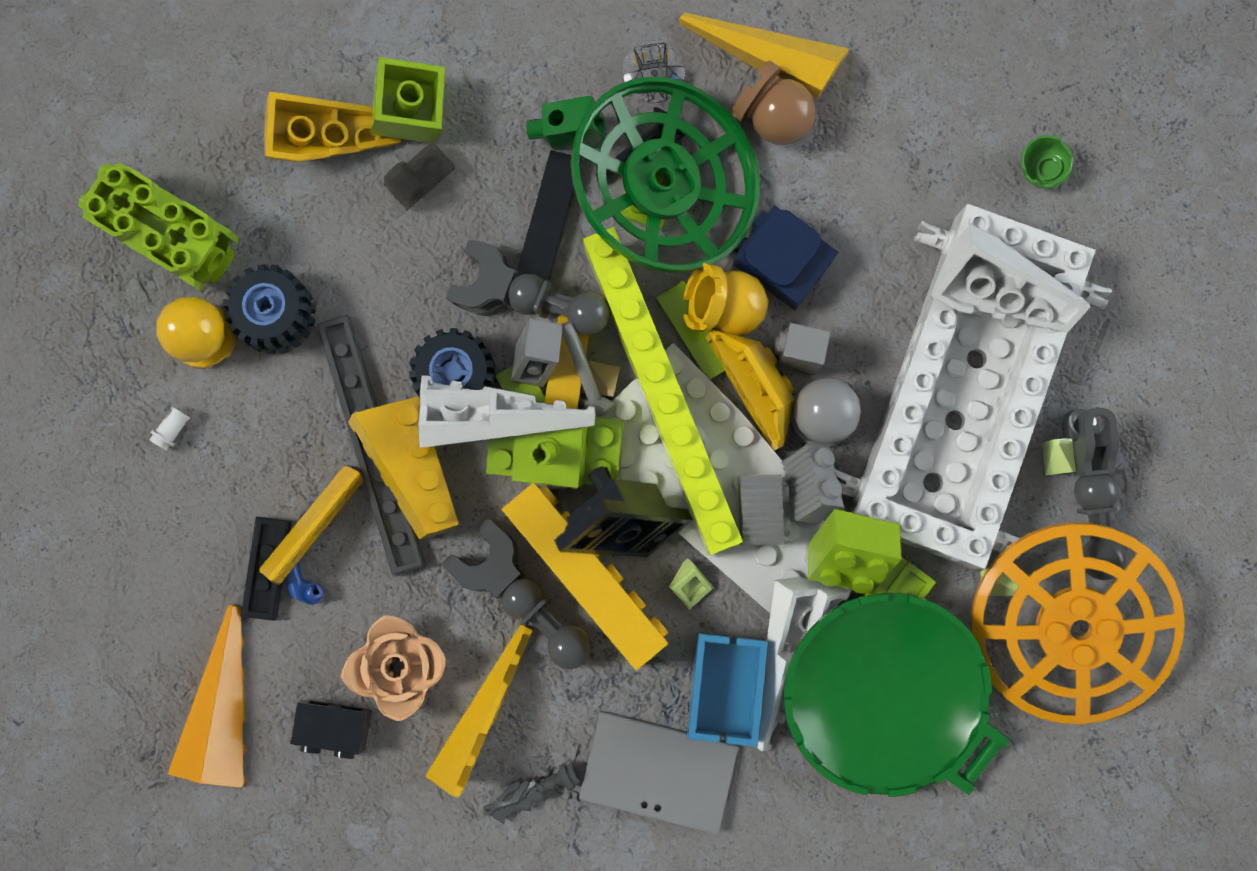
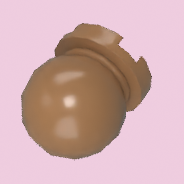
[732,60,817,146]

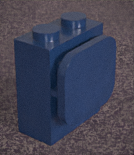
[732,205,838,311]

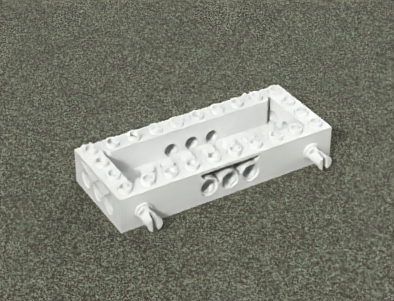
[835,204,1112,569]

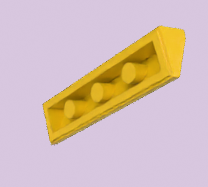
[260,466,364,585]

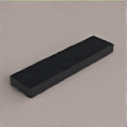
[517,150,582,281]

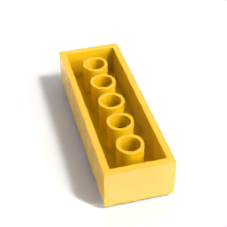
[501,482,669,671]

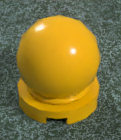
[683,263,769,336]
[156,297,237,369]

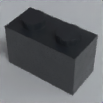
[290,699,372,759]

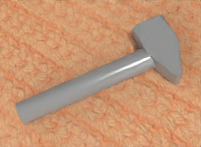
[562,322,615,417]

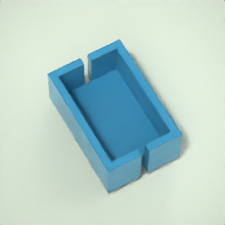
[687,632,768,747]

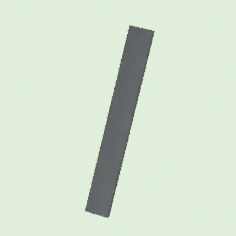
[316,314,426,576]

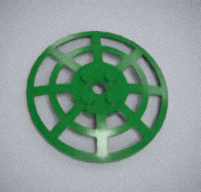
[571,77,760,273]

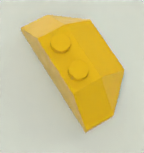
[705,330,795,450]

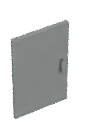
[579,711,739,835]

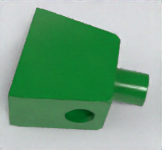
[526,95,605,150]

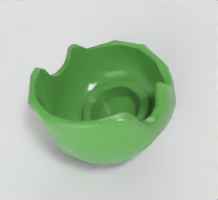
[1021,135,1073,189]

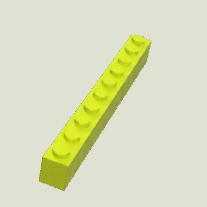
[583,227,743,556]

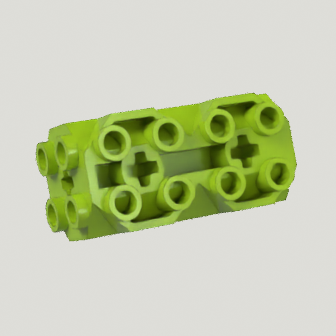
[78,162,239,292]

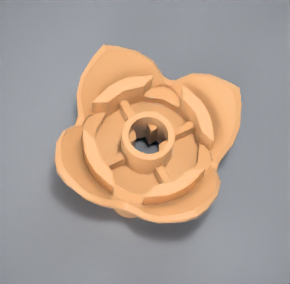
[340,615,446,721]

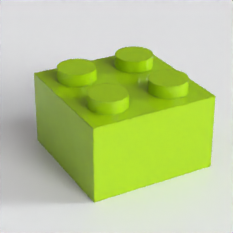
[370,57,445,144]
[807,509,902,594]

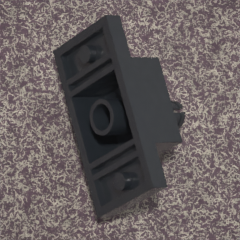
[554,466,694,557]

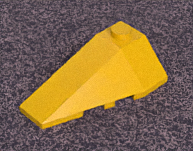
[264,91,401,163]

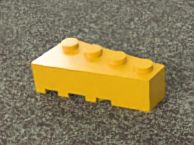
[348,396,459,540]

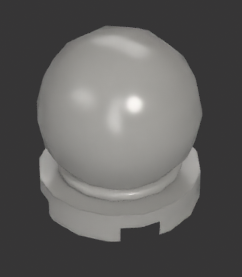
[790,378,861,447]

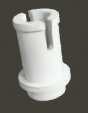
[149,406,190,451]

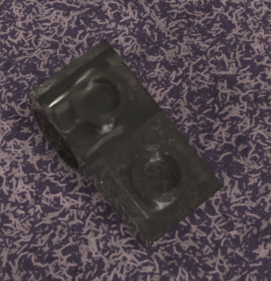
[383,141,455,211]

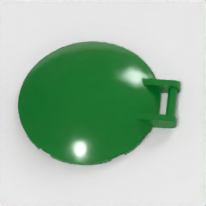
[784,593,1011,797]

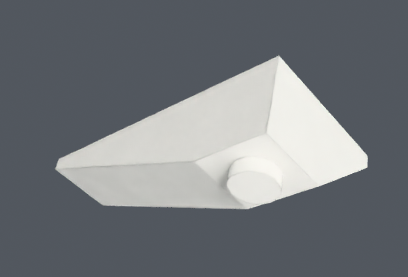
[931,224,1090,332]

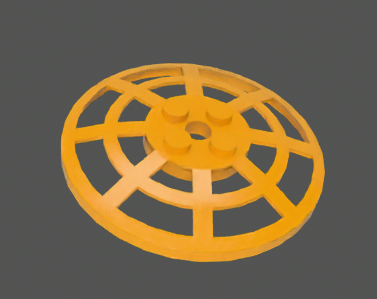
[970,522,1185,724]

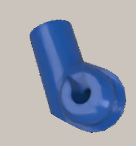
[285,563,324,605]

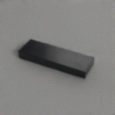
[241,516,292,621]

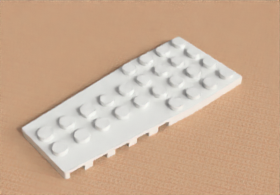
[600,343,852,614]

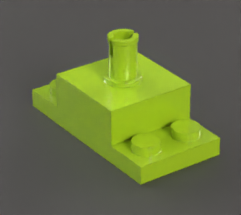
[486,416,625,488]

